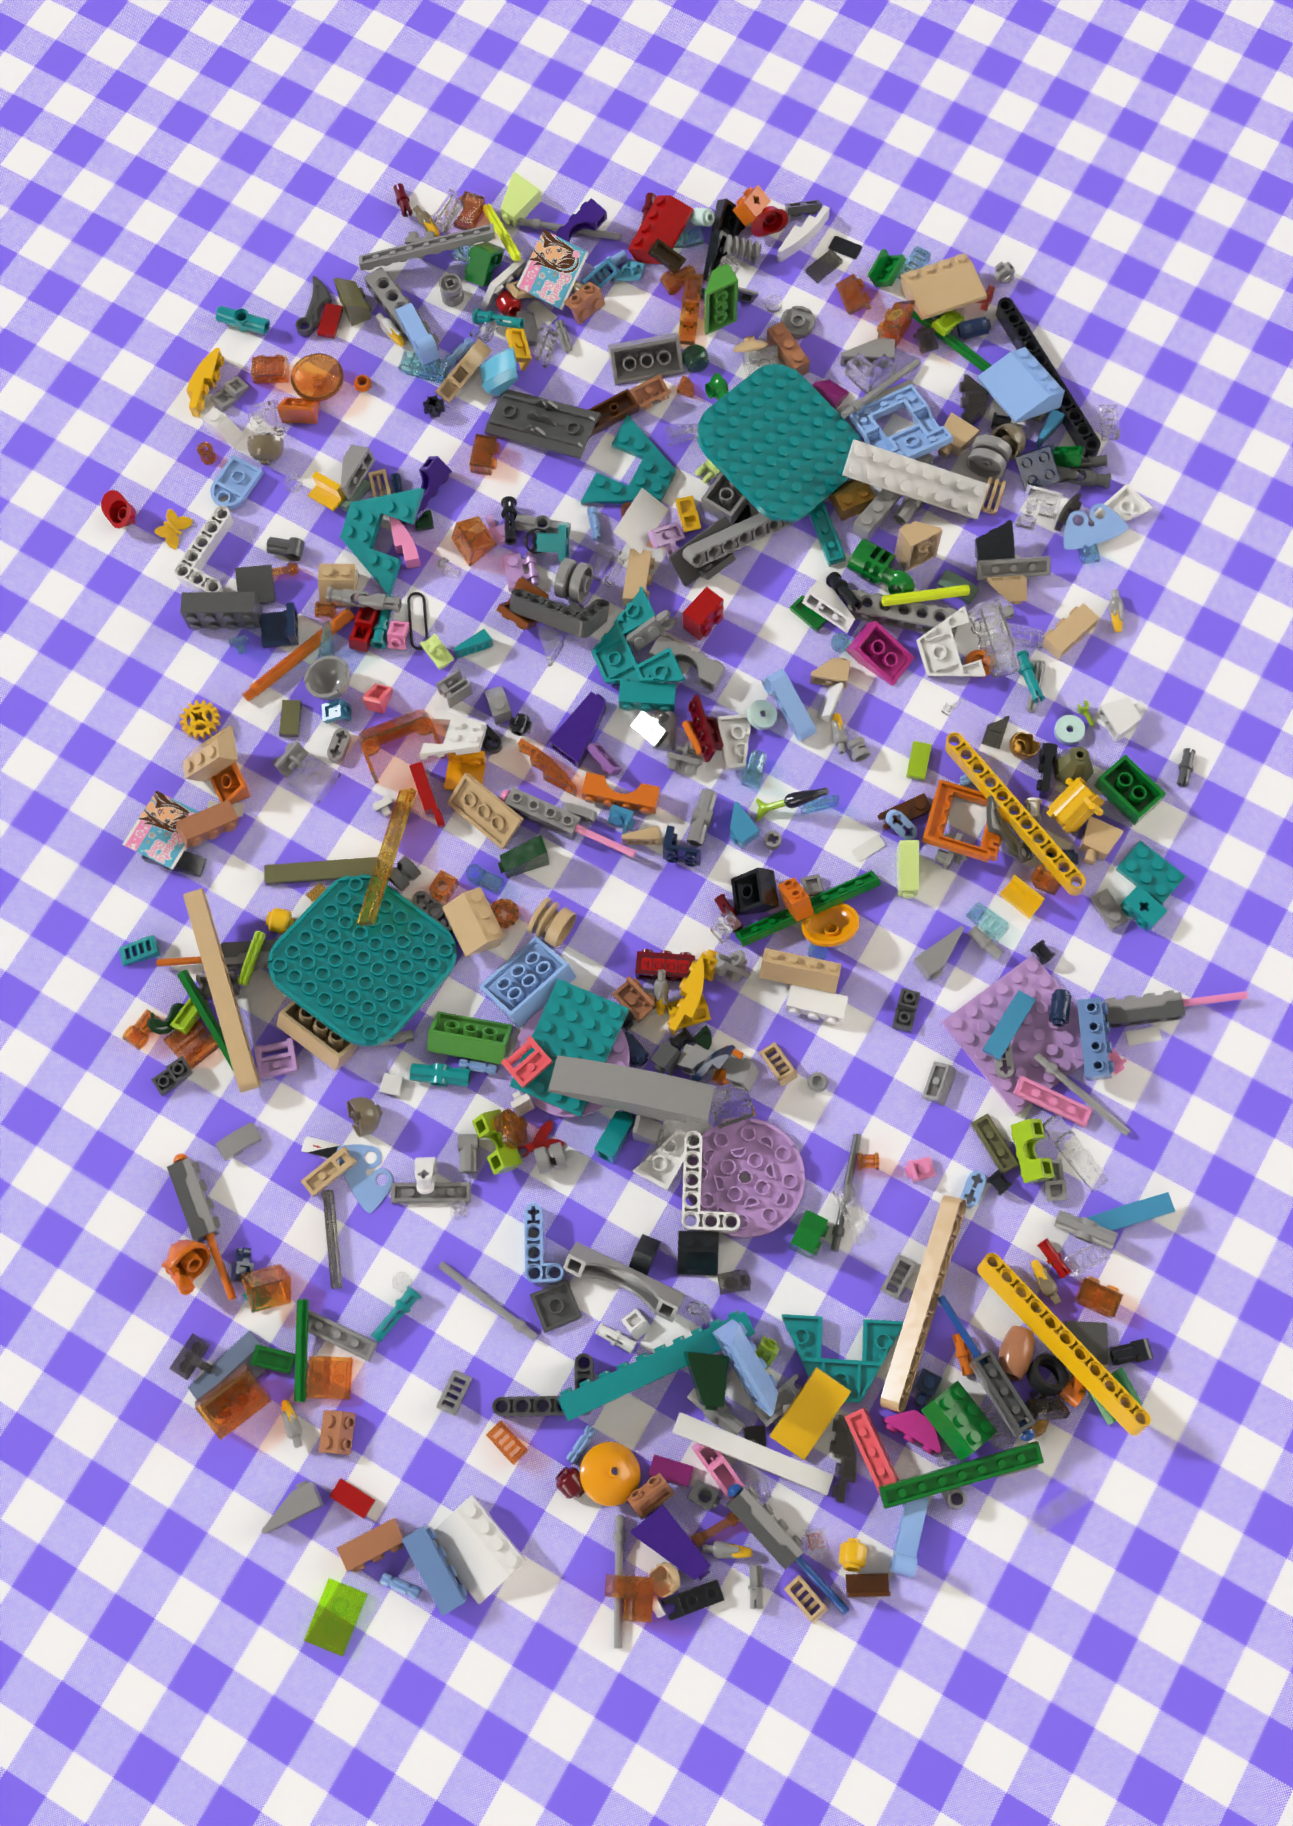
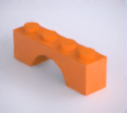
[581,772,660,815]

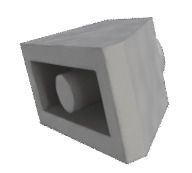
[484,686,512,725]
[632,1115,664,1145]

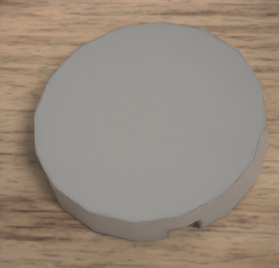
[781,305,815,339]

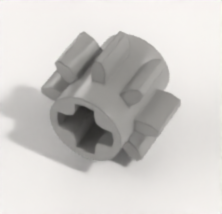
[994,261,1016,284]

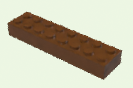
[588,389,639,437]

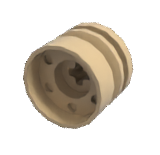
[527,897,577,948]

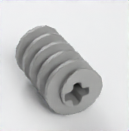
[723,234,762,264]

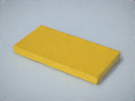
[769,1367,851,1460]

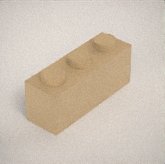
[622,548,655,606]
[1042,603,1100,660]

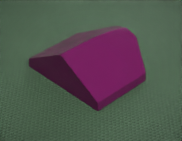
[812,380,849,409]

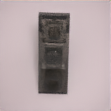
[959,374,987,426]

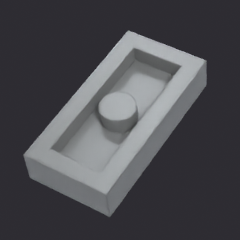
[1090,888,1128,931]

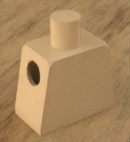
[938,412,980,458]
[1079,816,1124,865]

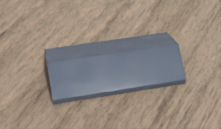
[188,1330,267,1418]

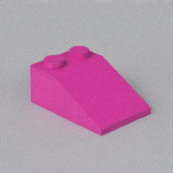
[845,621,915,686]

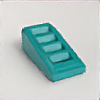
[454,629,493,659]
[119,935,161,966]

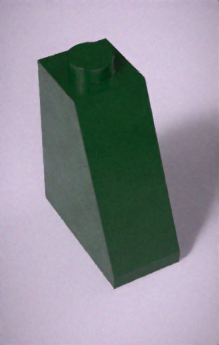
[498,835,550,878]
[684,1351,729,1411]

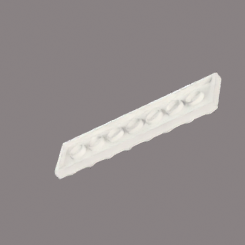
[842,440,989,520]

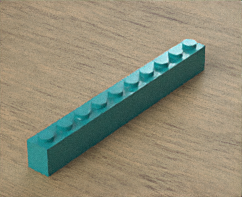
[557,1310,756,1422]

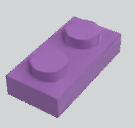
[586,743,623,775]

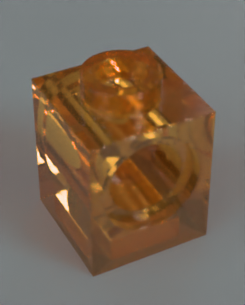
[429,870,459,903]

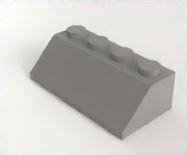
[608,333,684,385]

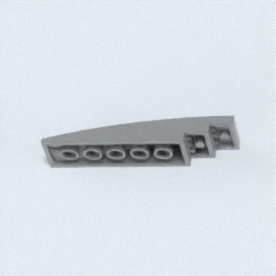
[548,1055,715,1124]

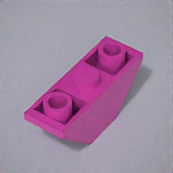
[882,1410,941,1455]

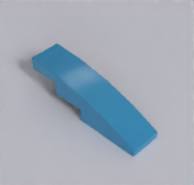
[982,990,1036,1061]
[1087,1192,1175,1231]

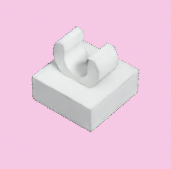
[372,796,392,817]
[510,1090,535,1117]

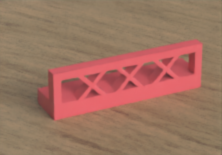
[845,1407,900,1494]

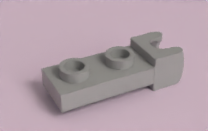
[753,1374,801,1427]

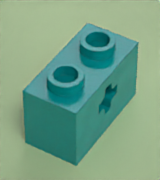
[1119,885,1168,932]

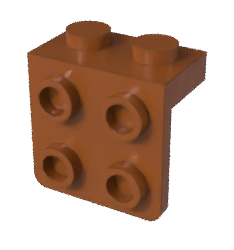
[496,577,549,630]

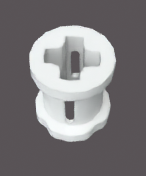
[1025,797,1042,821]

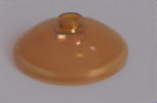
[291,353,344,402]

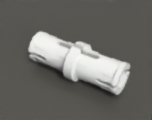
[595,1323,637,1354]

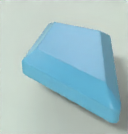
[614,260,645,282]

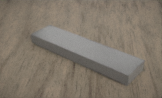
[976,556,1051,580]
[391,1182,471,1204]
[308,1310,379,1362]

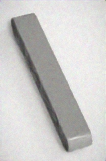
[682,513,795,568]

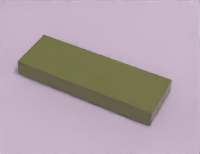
[970,1113,1020,1175]

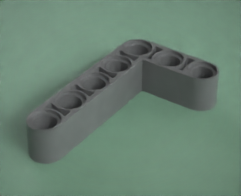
[510,589,610,638]
[492,1353,594,1417]

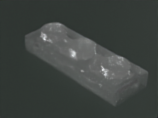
[832,1183,878,1247]
[1025,1482,1090,1536]

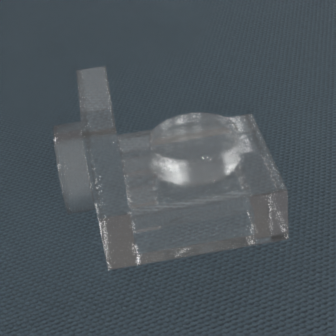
[469,320,499,344]
[710,910,741,944]

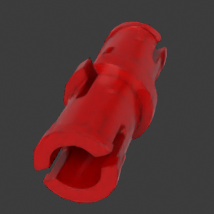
[1037,1238,1072,1279]

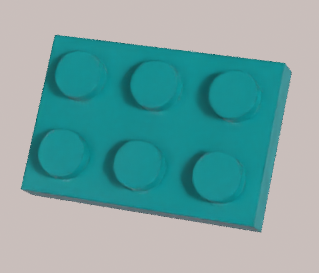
[1115,840,1186,905]

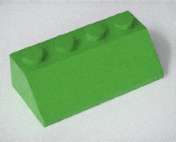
[704,264,738,335]
[427,1011,513,1065]

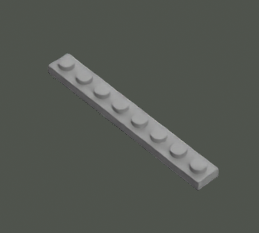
[359,224,496,271]

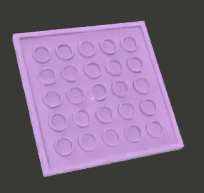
[942,954,1084,1116]

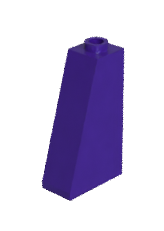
[549,691,606,769]
[630,1505,711,1581]

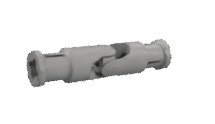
[326,586,402,613]

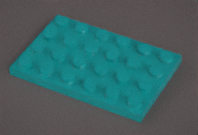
[509,979,630,1117]

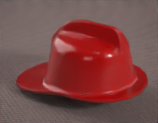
[751,206,789,237]
[101,490,136,529]

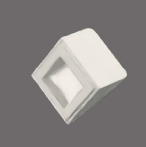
[621,1308,651,1340]

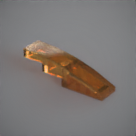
[678,273,704,346]
[518,738,578,797]

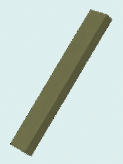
[264,857,379,885]

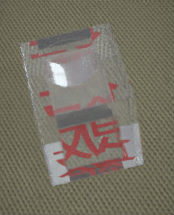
[803,1527,829,1560]

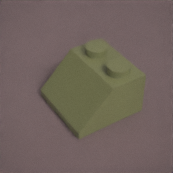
[333,277,372,326]

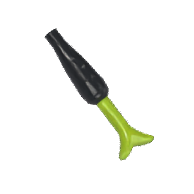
[756,787,829,822]

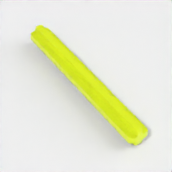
[483,203,521,262]
[881,585,970,607]

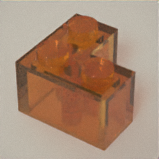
[605,1574,654,1622]

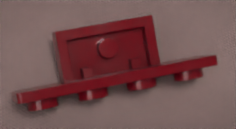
[688,694,724,763]

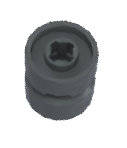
[385,856,422,892]

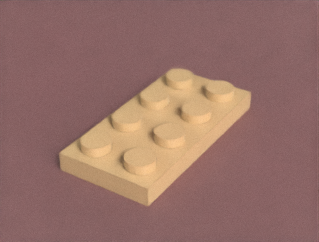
[447,773,524,849]

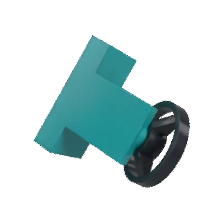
[524,522,569,562]

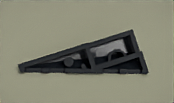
[702,198,746,282]

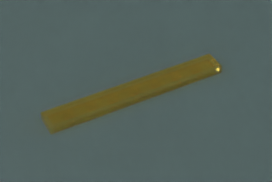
[357,788,417,926]

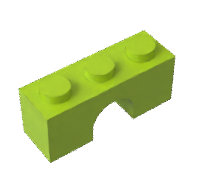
[472,1109,523,1175]
[1010,1119,1055,1183]

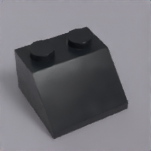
[731,867,779,915]
[677,1231,719,1276]

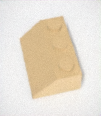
[894,521,943,572]
[183,725,238,782]
[442,887,505,957]

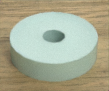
[747,700,777,730]
[1054,715,1085,745]

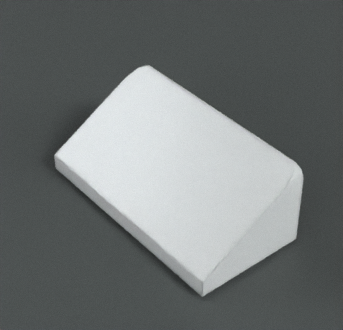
[817,683,844,723]

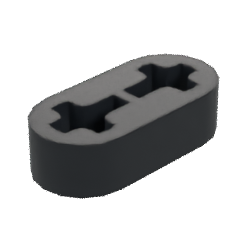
[482,725,502,754]

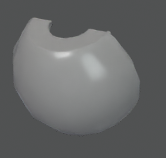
[304,655,350,700]

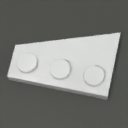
[481,258,526,310]
[1088,484,1153,526]
[716,714,751,771]
[633,1129,696,1191]

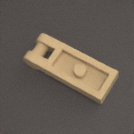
[301,1146,357,1197]

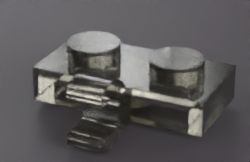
[631,708,670,748]
[169,1333,214,1380]
[1025,1392,1071,1421]

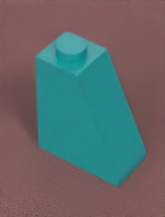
[594,1110,635,1164]

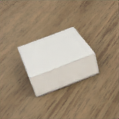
[379,1073,404,1097]

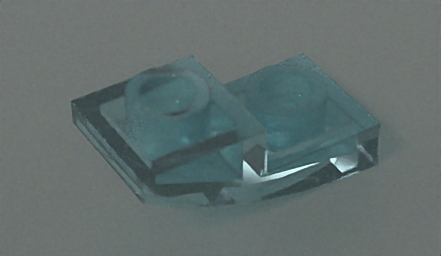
[673,226,705,248]

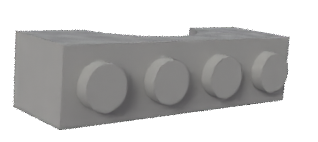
[649,635,725,692]
[676,1044,759,1092]

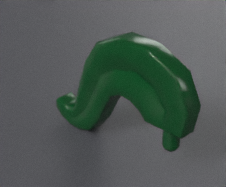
[147,1003,185,1035]

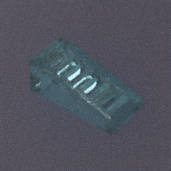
[897,246,931,280]
[318,621,335,659]
[800,795,840,815]
[966,901,1009,942]

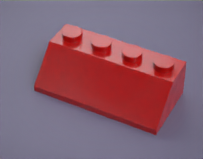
[628,195,694,264]

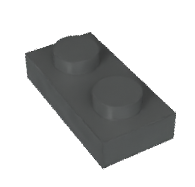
[785,200,822,217]

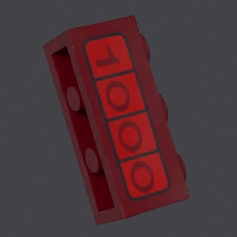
[635,949,695,982]

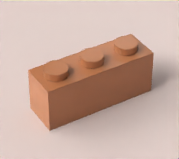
[766,322,810,376]
[176,800,239,848]
[337,1518,405,1573]

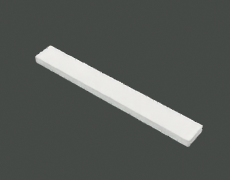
[672,1412,834,1496]

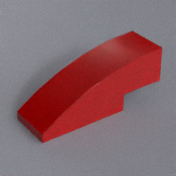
[349,606,380,652]

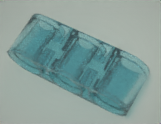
[398,351,452,383]

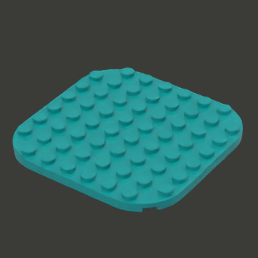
[697,364,862,523]
[268,874,457,1047]

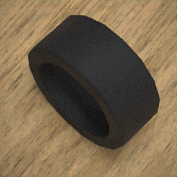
[1027,1354,1069,1397]

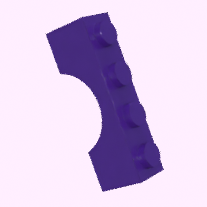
[556,198,607,243]
[398,456,452,525]

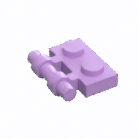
[503,551,540,592]

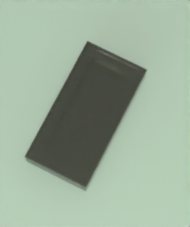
[805,249,843,283]

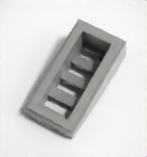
[880,1253,917,1300]
[436,1370,473,1416]

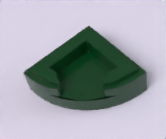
[416,510,434,531]
[693,1025,712,1050]

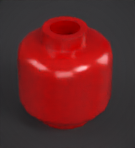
[496,290,521,317]

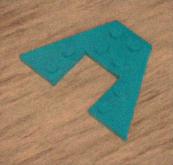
[581,415,676,505]
[340,488,425,594]
[591,586,686,685]
[781,1314,904,1403]

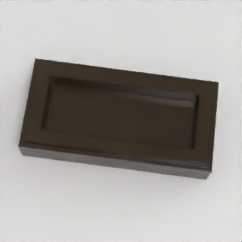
[648,238,686,274]

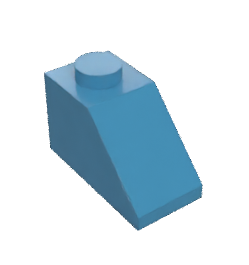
[729,801,760,849]

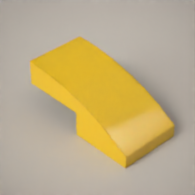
[675,495,701,533]

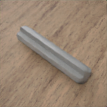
[1026,660,1046,713]

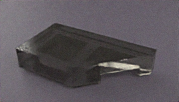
[981,716,1010,749]

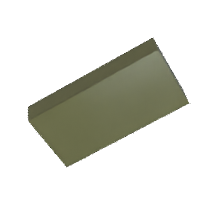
[279,700,302,737]

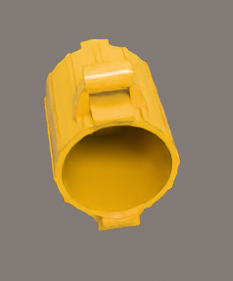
[1046,777,1104,834]

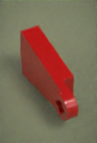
[409,761,446,828]

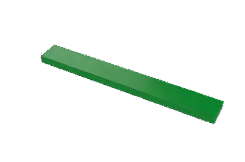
[734,871,881,947]
[878,1441,1044,1509]

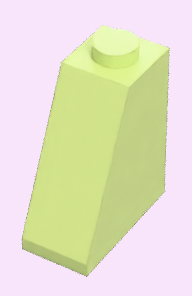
[501,172,542,227]
[896,840,919,899]

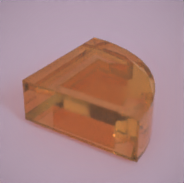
[677,375,694,398]

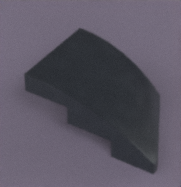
[975,520,1015,561]

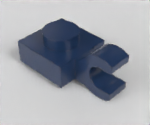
[231,1247,254,1284]
[914,1369,942,1407]

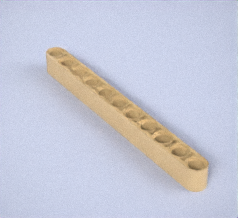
[183,888,261,1093]
[880,1195,966,1413]

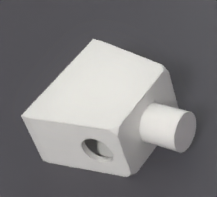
[1097,697,1146,742]

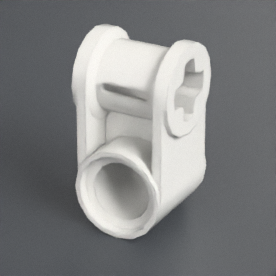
[415,1157,437,1194]

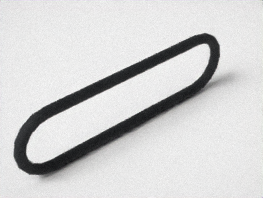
[407,592,428,650]

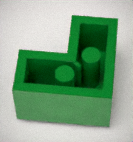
[464,242,505,287]
[789,1209,829,1259]

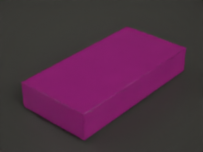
[648,1454,694,1487]

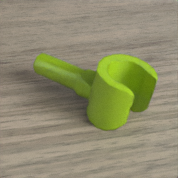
[1077,700,1095,727]

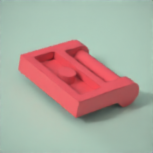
[501,1036,553,1088]

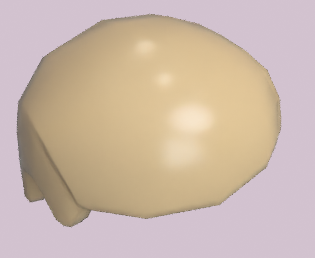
[649,1562,680,1598]

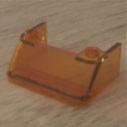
[358,709,445,784]

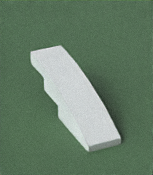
[777,205,830,262]

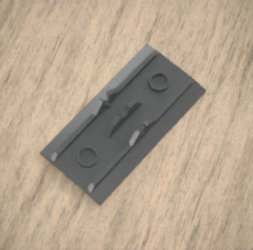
[484,389,601,459]

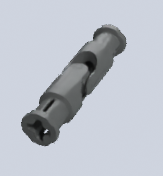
[1056,465,1111,489]

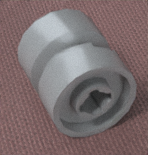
[439,273,464,307]
[534,1142,567,1174]

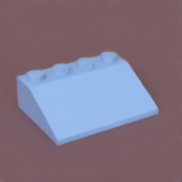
[977,347,1065,423]
[479,936,577,1029]
[712,1319,778,1416]

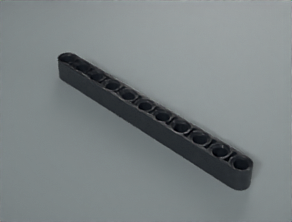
[995,297,1101,458]

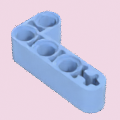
[395,303,439,365]
[762,669,817,742]
[524,1203,565,1284]
[890,1496,929,1578]

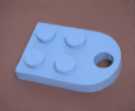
[210,455,264,510]

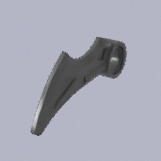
[295,276,332,337]
[986,796,1034,863]

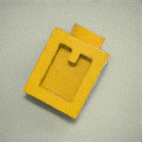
[700,949,718,981]

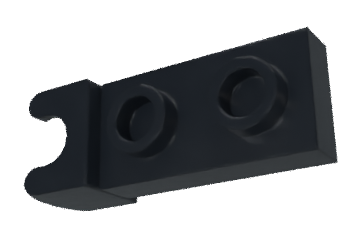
[1036,743,1058,798]
[662,1579,724,1621]

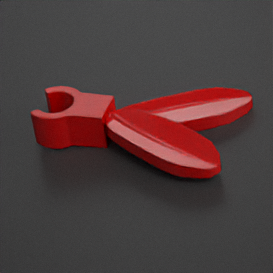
[518,1121,564,1158]

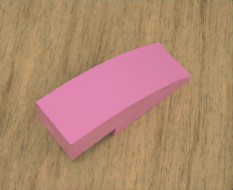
[389,516,421,569]
[691,1443,744,1500]

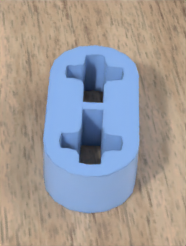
[885,809,917,840]
[960,1171,986,1208]

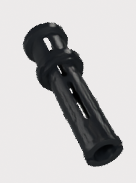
[501,496,517,545]
[826,572,862,611]

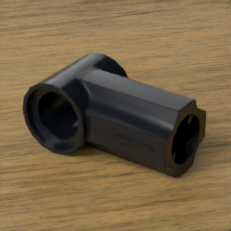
[1109,1338,1154,1365]

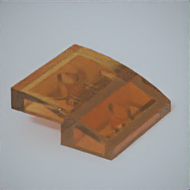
[164,1020,219,1069]
[306,1356,353,1400]

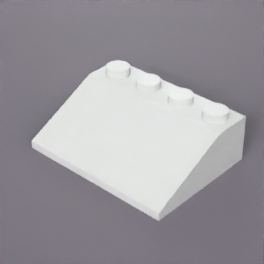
[434,1495,527,1605]

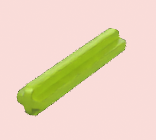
[237,931,266,986]

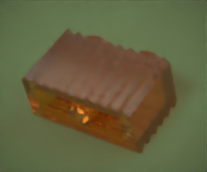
[451,191,485,230]
[251,355,290,384]
[469,434,501,476]
[1073,1276,1123,1319]

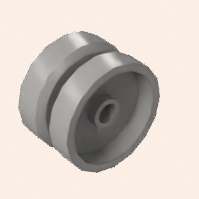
[966,434,1012,479]
[554,558,593,603]

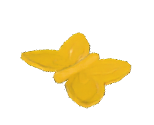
[154,509,193,550]

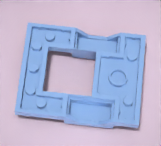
[849,384,953,459]

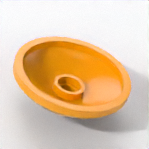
[802,903,860,947]
[580,1442,641,1506]

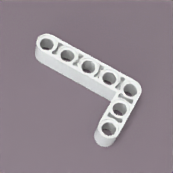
[174,506,233,592]
[682,1131,741,1233]

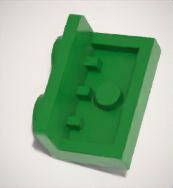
[868,249,907,287]

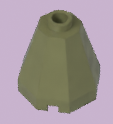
[1053,747,1094,787]

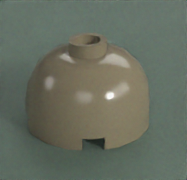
[990,423,1026,461]
[247,435,284,465]
[347,1097,382,1137]

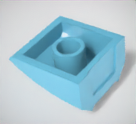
[479,347,518,397]

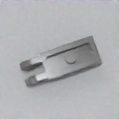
[626,610,677,652]

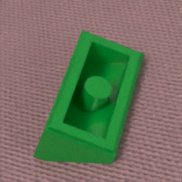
[1053,446,1084,467]

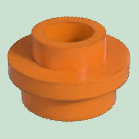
[354,375,372,392]

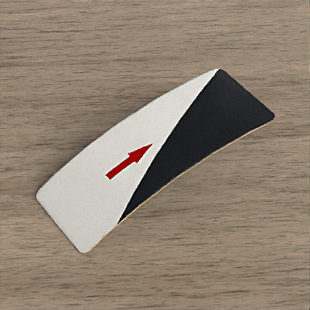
[301,1136,341,1158]

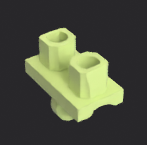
[420,634,454,670]

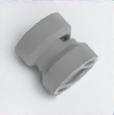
[846,737,871,762]

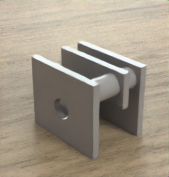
[436,669,473,708]

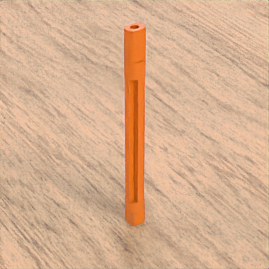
[241,608,355,702]

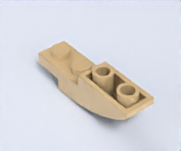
[435,339,492,404]

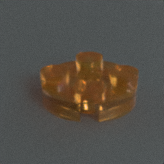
[494,1108,528,1149]

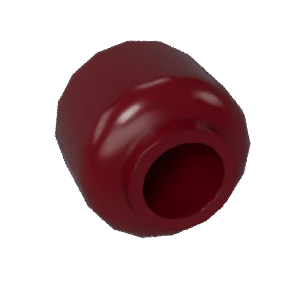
[555,1467,585,1499]

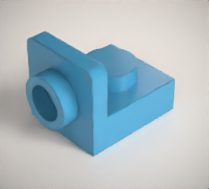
[321,699,352,723]
[608,804,635,834]

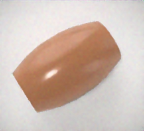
[998,1326,1035,1381]

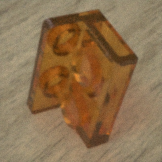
[836,274,871,315]

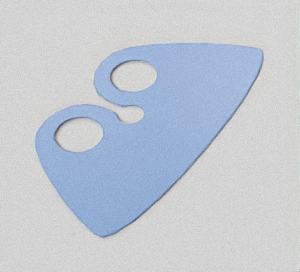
[1063,503,1129,550]
[337,1144,393,1213]

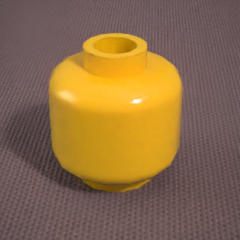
[266,908,295,934]
[839,1538,867,1572]

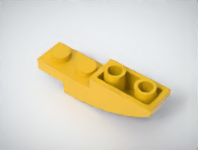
[186,348,224,417]
[667,957,704,1035]

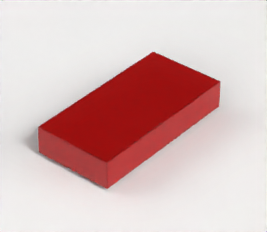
[317,303,344,339]
[329,1478,376,1519]

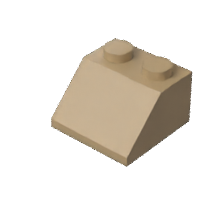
[318,563,359,607]

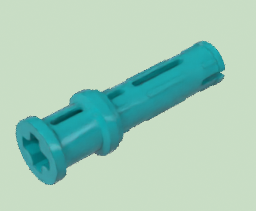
[472,308,525,329]
[370,594,394,649]
[1013,650,1045,703]
[371,1285,422,1343]

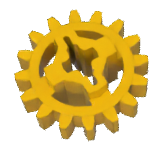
[179,700,221,740]

